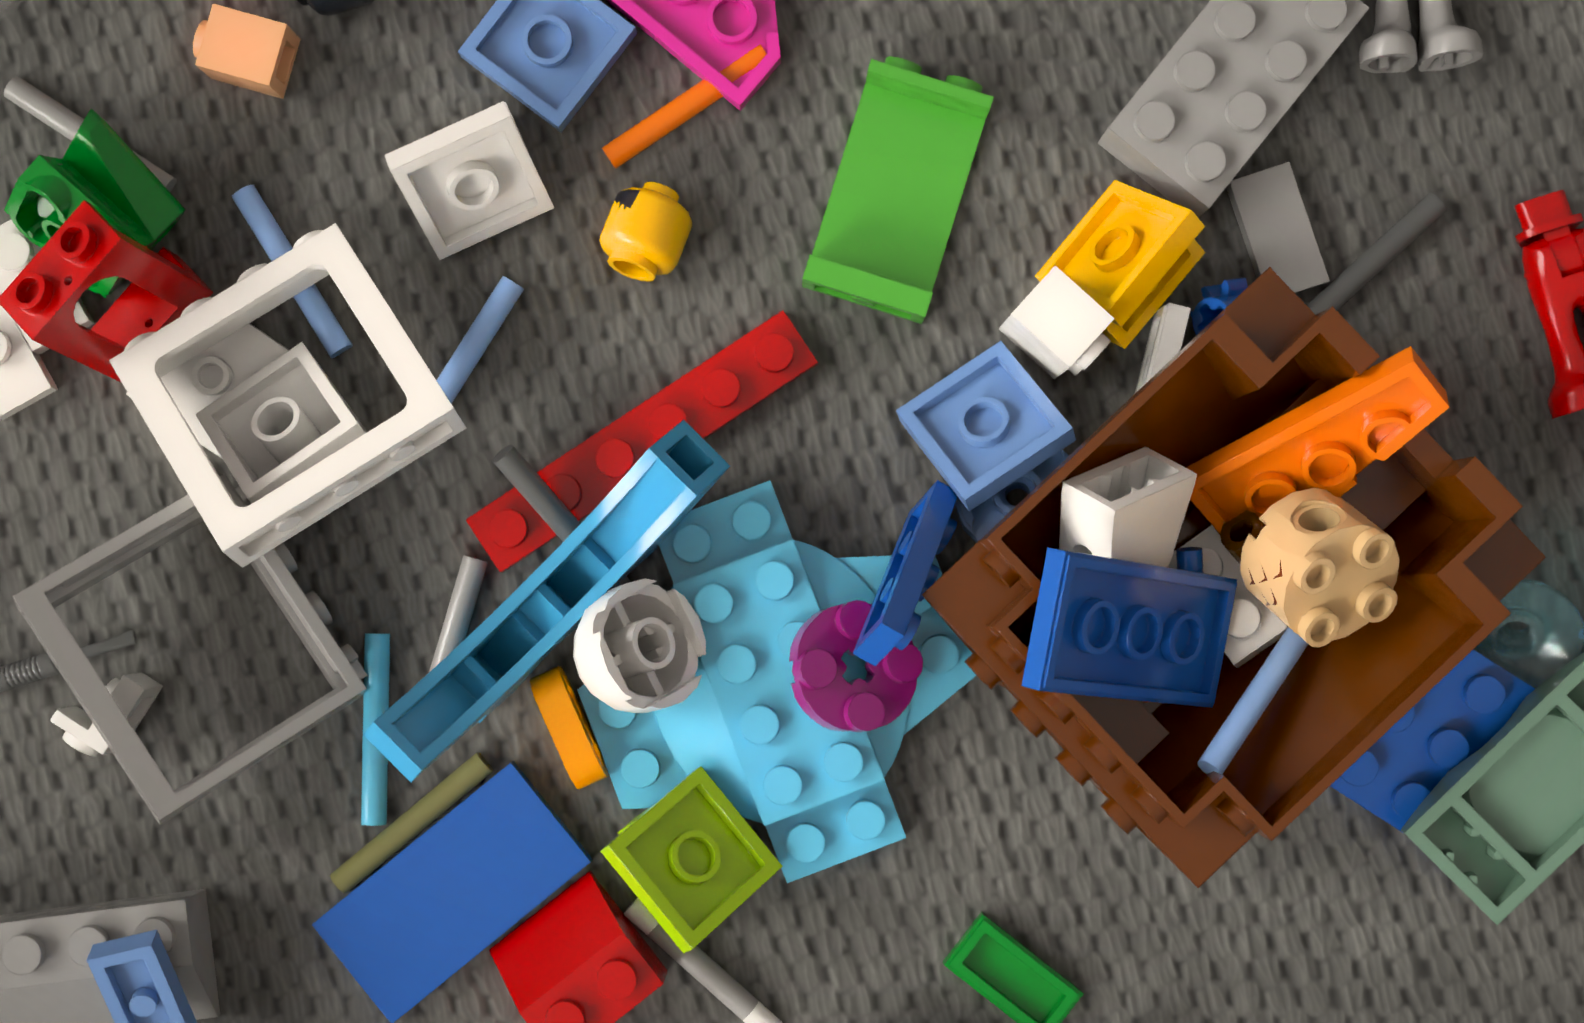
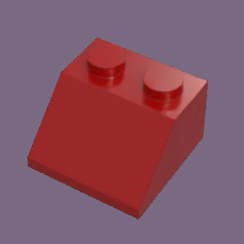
[489,870,668,1023]

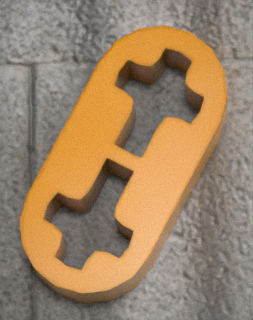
[530,666,608,790]

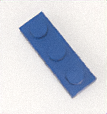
[853,480,957,666]

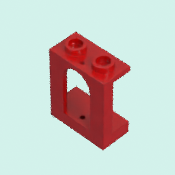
[0,200,213,383]

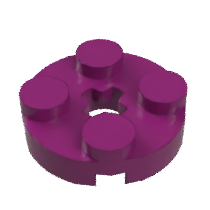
[789,600,923,733]

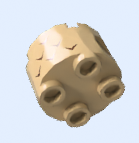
[1240,487,1400,648]

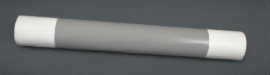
[624,897,783,1023]

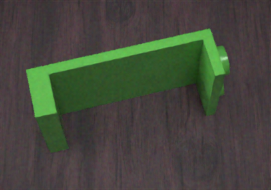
[802,56,994,324]

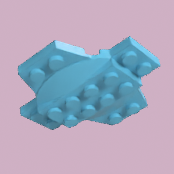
[577,480,977,883]

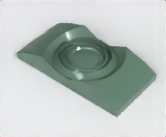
[1401,652,1584,925]

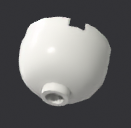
[573,578,706,713]

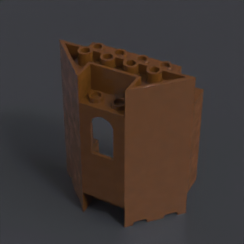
[922,267,1546,888]

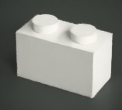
[999,265,1115,379]

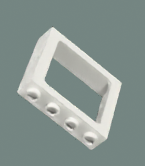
[109,223,466,568]

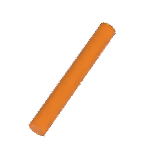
[602,45,767,169]

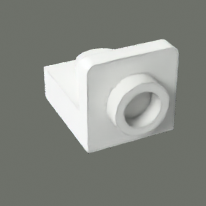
[50,673,163,756]

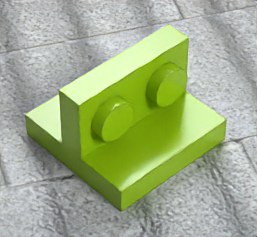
[600,766,783,954]

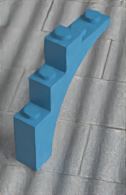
[363,420,730,782]

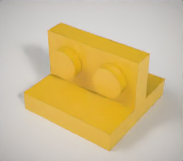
[1035,180,1205,349]

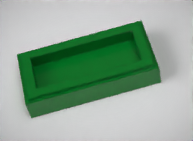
[943,912,1084,1023]

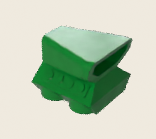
[4,108,186,298]

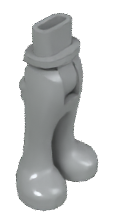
[1359,0,1483,73]

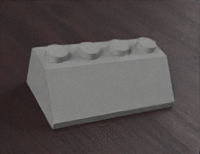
[0,889,220,1023]

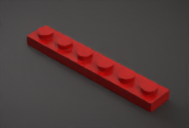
[465,310,818,573]

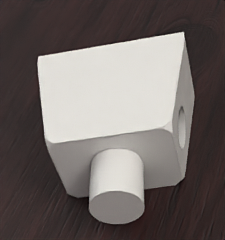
[1059,446,1197,567]

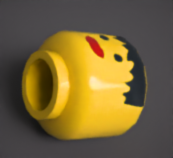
[599,182,692,282]

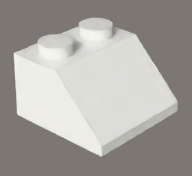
[195,342,367,503]

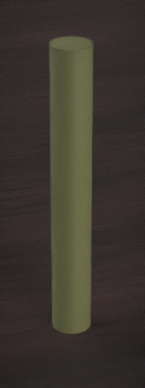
[330,752,494,894]

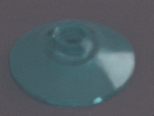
[1474,579,1584,689]

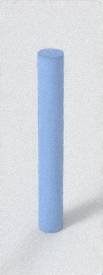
[232,185,353,358]
[436,276,524,404]
[1197,627,1308,775]

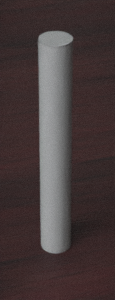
[4,76,177,192]
[429,555,488,672]

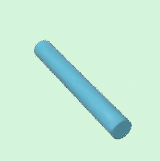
[361,633,390,826]

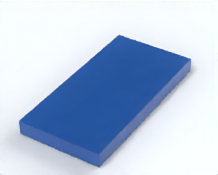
[1021,547,1237,708]
[312,761,593,1023]

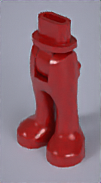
[1514,190,1584,419]

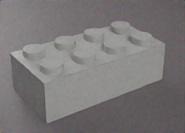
[1098,0,1369,218]

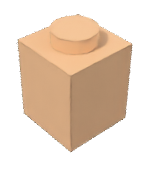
[193,4,301,99]

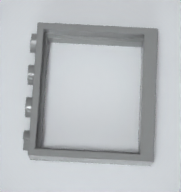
[13,473,368,825]

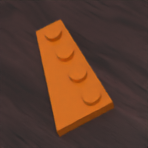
[1186,346,1450,533]

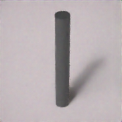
[1307,193,1447,315]
[492,444,631,587]

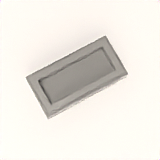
[1226,162,1330,294]

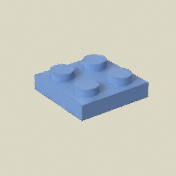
[458,0,637,133]
[896,341,1076,511]

